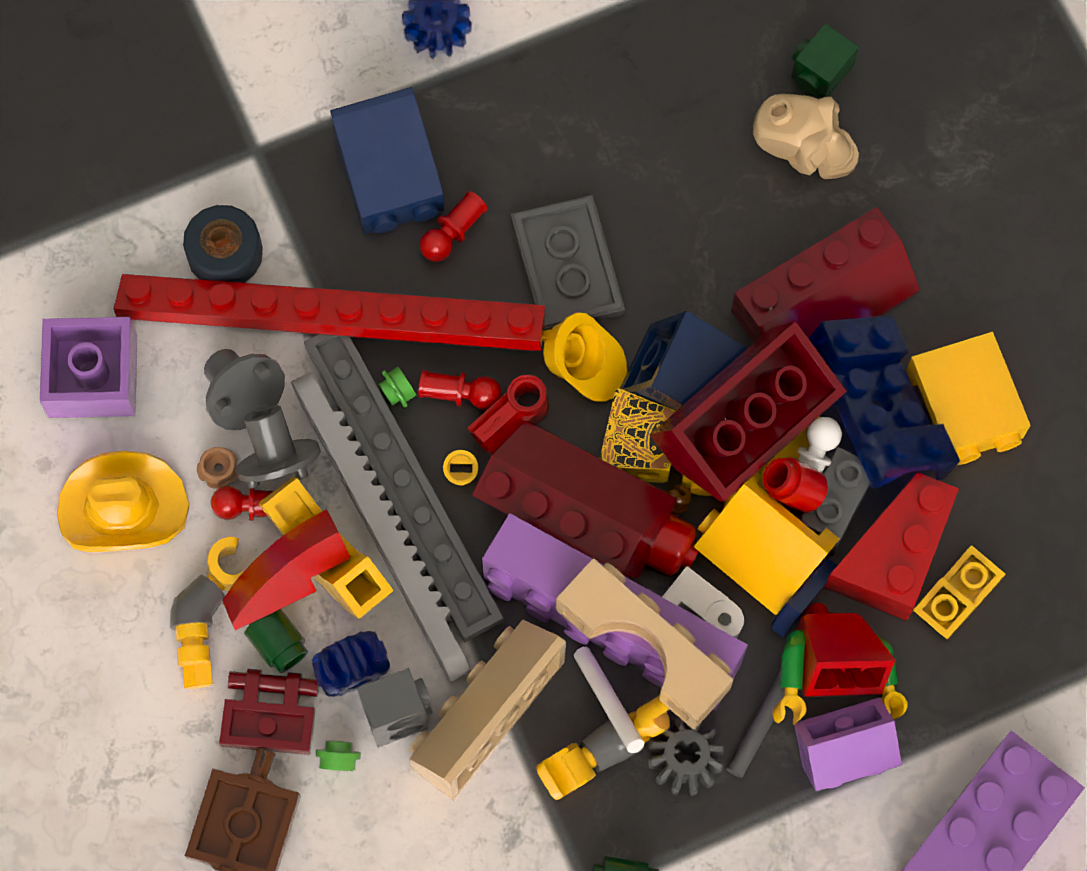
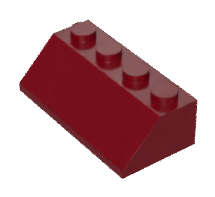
[731,207,920,354]
[649,321,847,502]
[472,421,678,578]

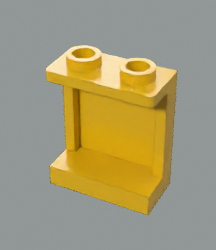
[906,332,1031,465]
[694,472,840,615]

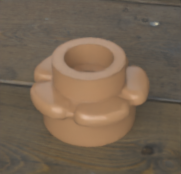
[197,447,238,489]

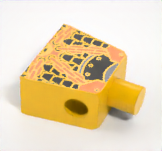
[600,388,676,483]

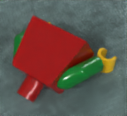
[772,603,908,725]

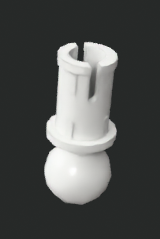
[797,417,842,472]

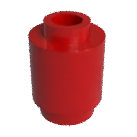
[763,457,828,512]

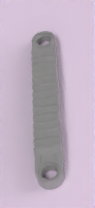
[291,372,471,683]

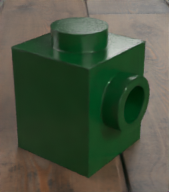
[792,23,859,98]

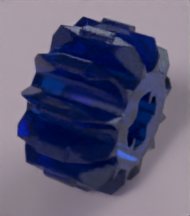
[402,0,472,59]
[312,631,390,697]

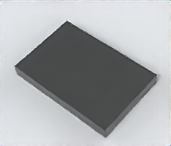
[511,195,625,331]

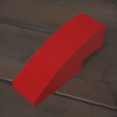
[222,509,351,631]

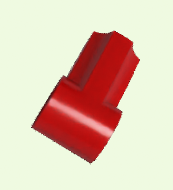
[467,374,549,456]

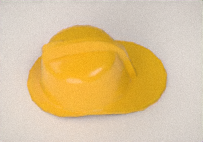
[542,312,627,402]

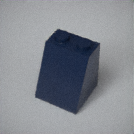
[330,87,445,234]
[620,311,748,411]

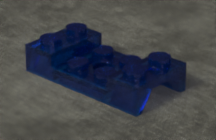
[808,315,960,488]

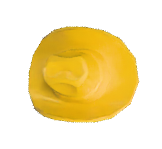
[57,450,190,552]

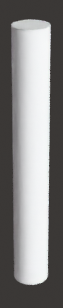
[574,647,644,753]

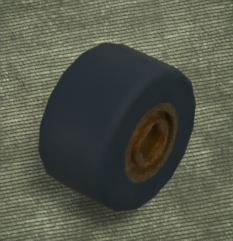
[183,205,263,283]

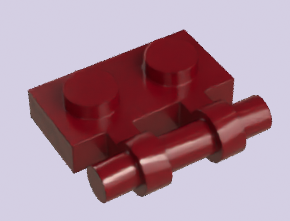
[219,668,319,755]

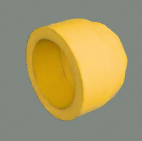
[443,450,478,486]

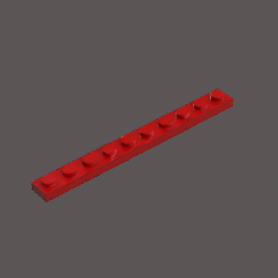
[113,274,546,351]

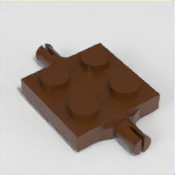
[185,748,301,871]

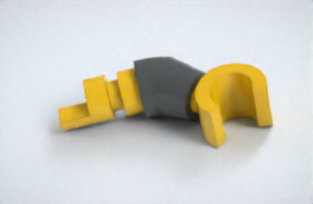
[170,536,244,689]
[536,695,670,800]

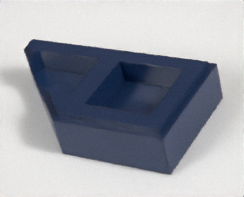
[771,558,838,638]

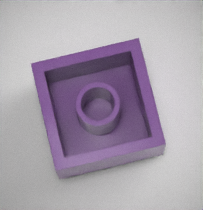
[40,317,137,418]

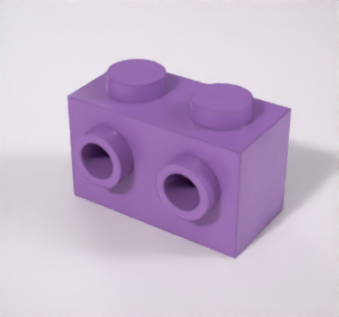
[794,697,902,791]

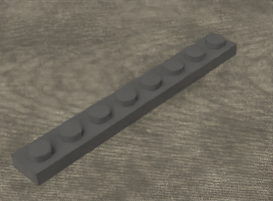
[304,334,504,643]

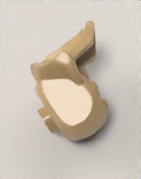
[753,94,859,179]

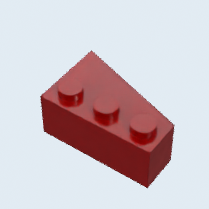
[824,472,959,621]

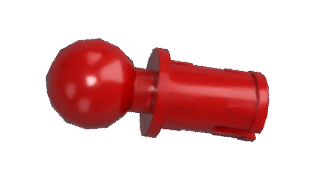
[419,191,488,262]
[418,370,502,410]
[210,486,273,521]

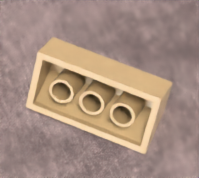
[409,620,566,800]

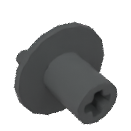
[204,349,285,430]
[235,405,321,488]

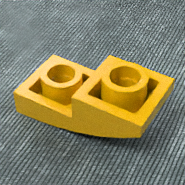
[913,545,1005,640]

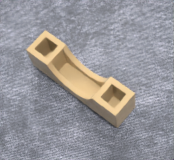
[556,558,734,730]

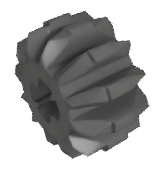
[648,718,724,796]

